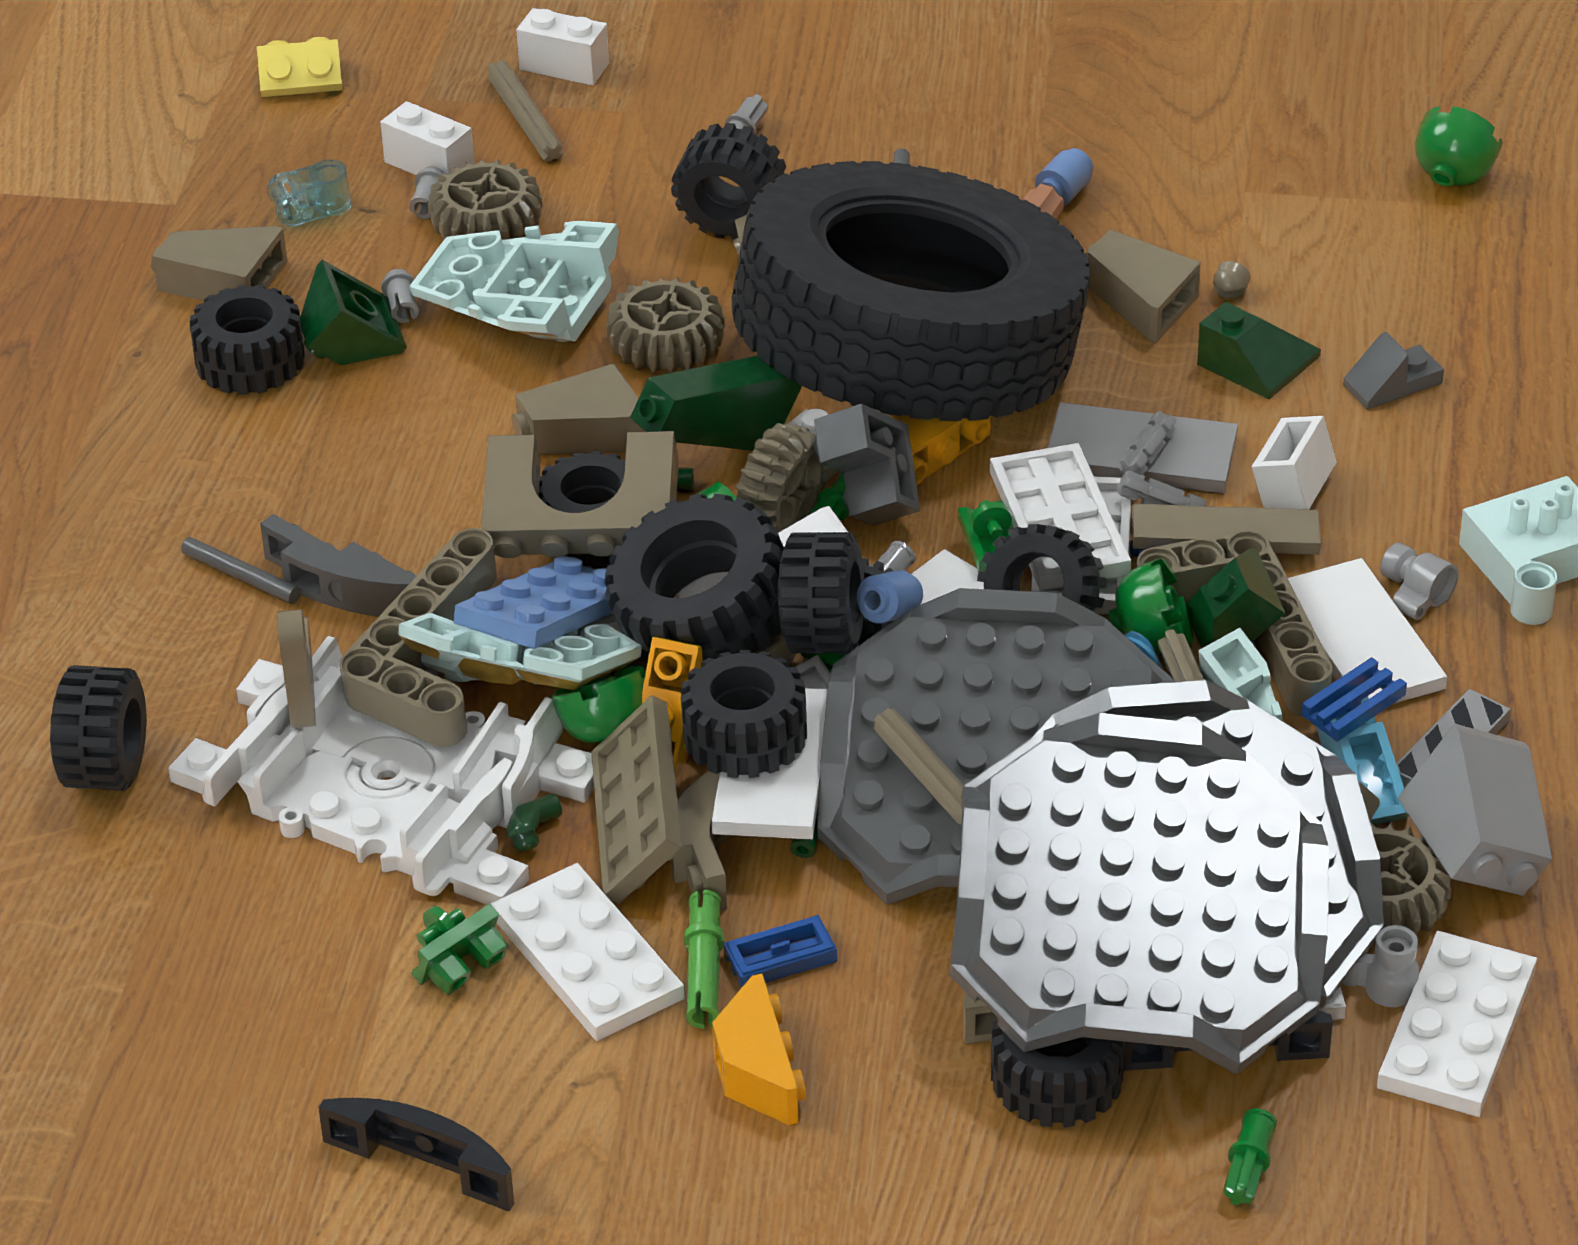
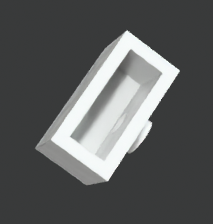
[516,8,609,85]
[380,101,475,175]
[1252,416,1337,510]

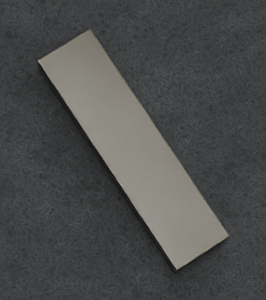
[1131,504,1321,555]

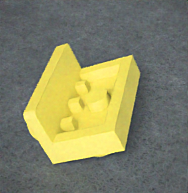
[257,37,343,97]

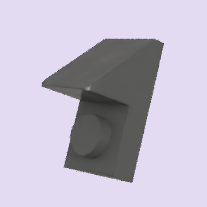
[1343,332,1444,410]

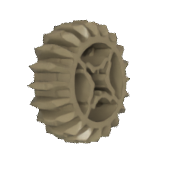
[428,159,543,241]
[606,277,725,373]
[736,423,828,533]
[1370,822,1452,943]

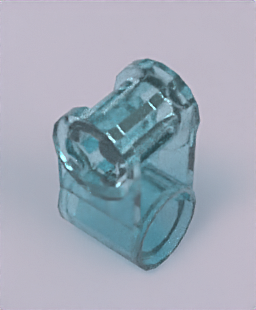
[266,160,352,227]

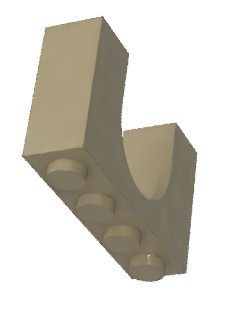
[481,431,679,558]

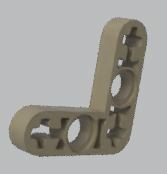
[277,609,316,728]

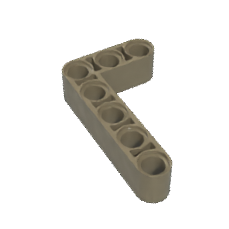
[340,528,497,747]
[1137,530,1333,717]

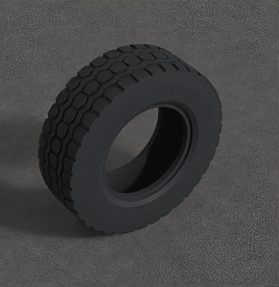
[732,161,1090,421]

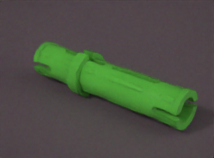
[684,890,725,1028]

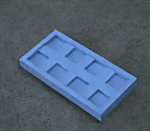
[454,556,612,649]

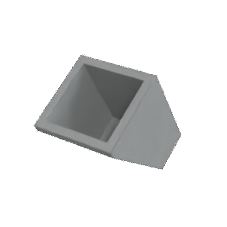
[1398,724,1552,896]

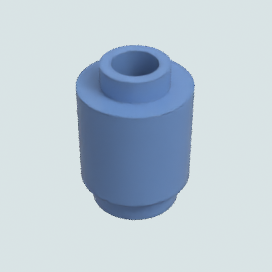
[1035,148,1093,206]
[857,570,923,623]

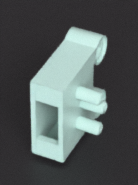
[1459,476,1578,625]

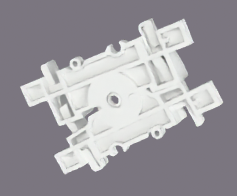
[168,636,594,905]

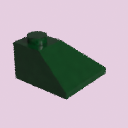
[300,259,407,365]
[1197,302,1321,399]
[1186,548,1285,649]

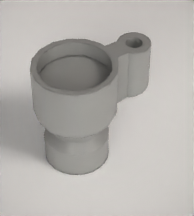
[1380,542,1459,621]
[1343,925,1419,1007]

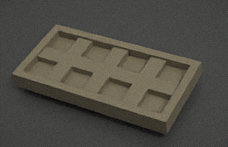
[591,695,682,904]

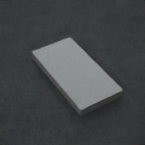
[1048,402,1238,494]

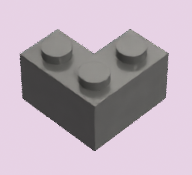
[814,404,920,526]

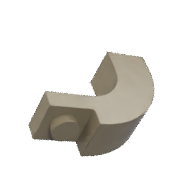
[671,771,732,911]

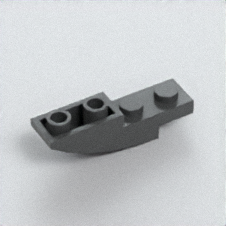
[260,514,416,617]

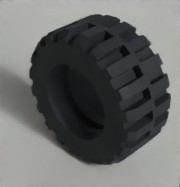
[604,494,784,664]

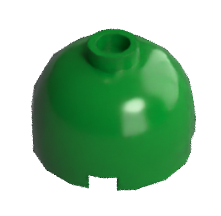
[1415,106,1503,186]
[1109,558,1193,656]
[551,665,645,743]

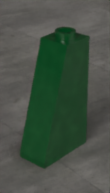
[630,355,802,451]

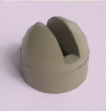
[1213,261,1251,299]

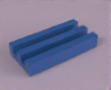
[1301,657,1407,742]
[723,915,837,988]

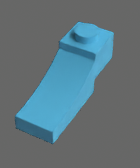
[1316,696,1409,825]

